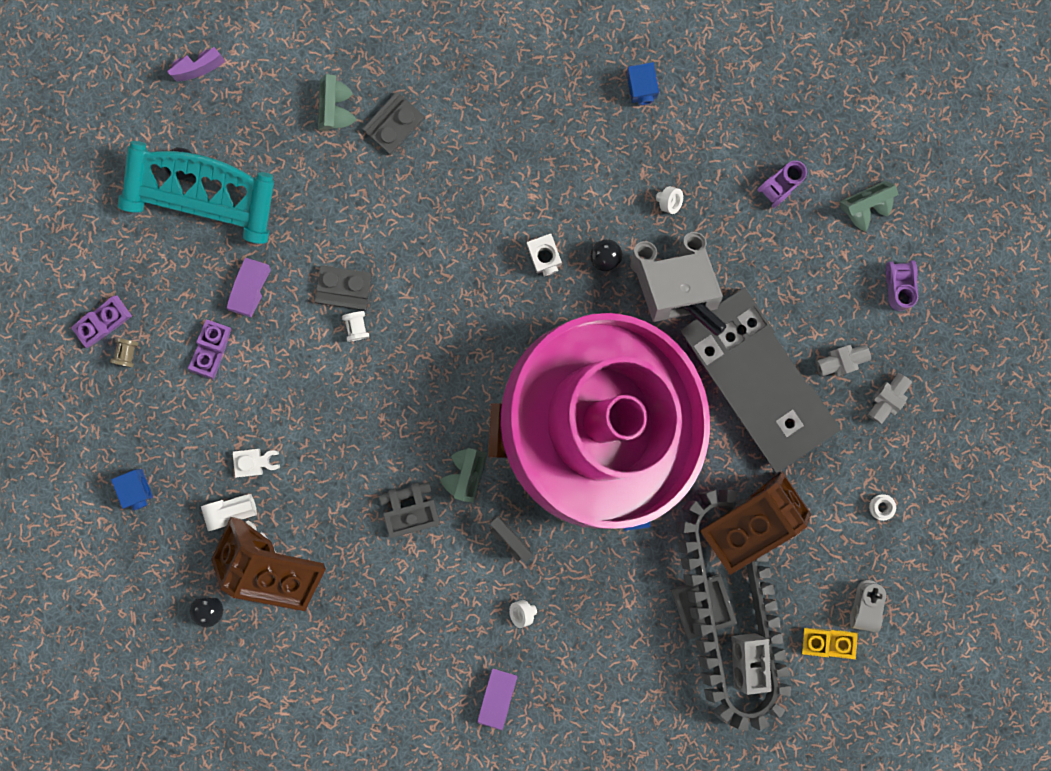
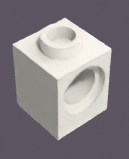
[527,234,562,276]

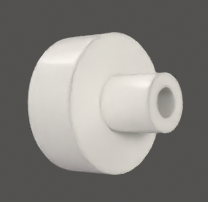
[656,186,683,214]
[510,600,537,628]

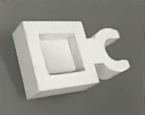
[233,449,280,478]

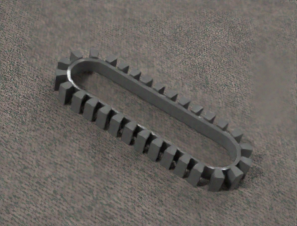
[676,489,791,731]

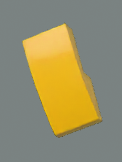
[802,628,858,659]

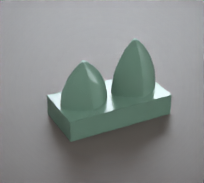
[318,74,357,131]
[839,181,899,232]
[440,448,487,503]

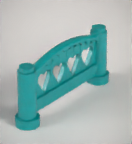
[117,141,274,244]

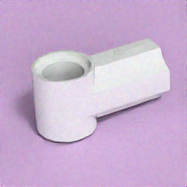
[201,494,257,531]

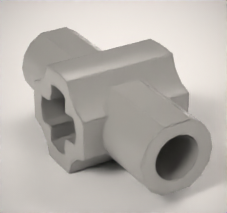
[816,345,871,377]
[868,373,912,425]

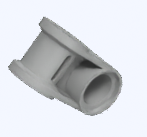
[850,580,886,633]

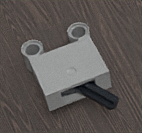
[630,232,727,336]

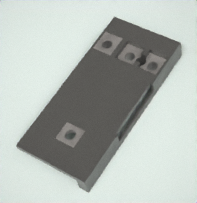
[680,287,841,474]

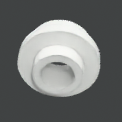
[869,494,896,521]

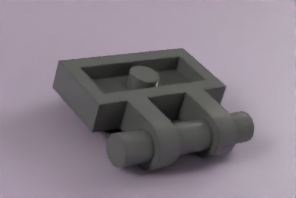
[379,482,441,538]

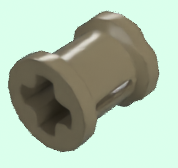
[110,337,139,368]

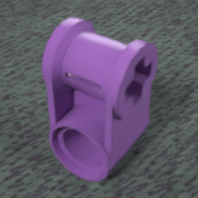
[757,161,807,208]
[885,260,918,311]

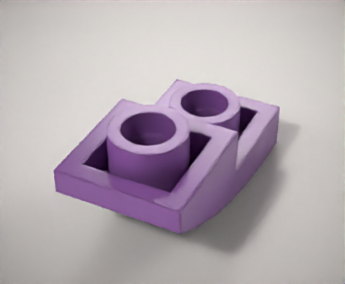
[167,47,226,82]
[227,258,271,317]
[71,296,132,348]
[188,319,231,380]
[477,669,518,731]

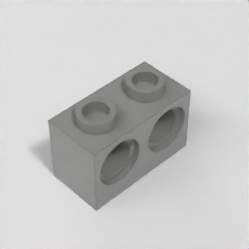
[731,633,771,695]

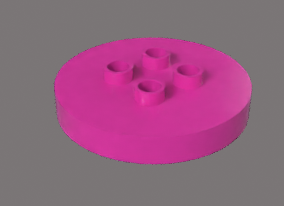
[501,313,710,529]

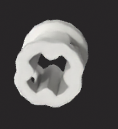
[342,311,369,342]

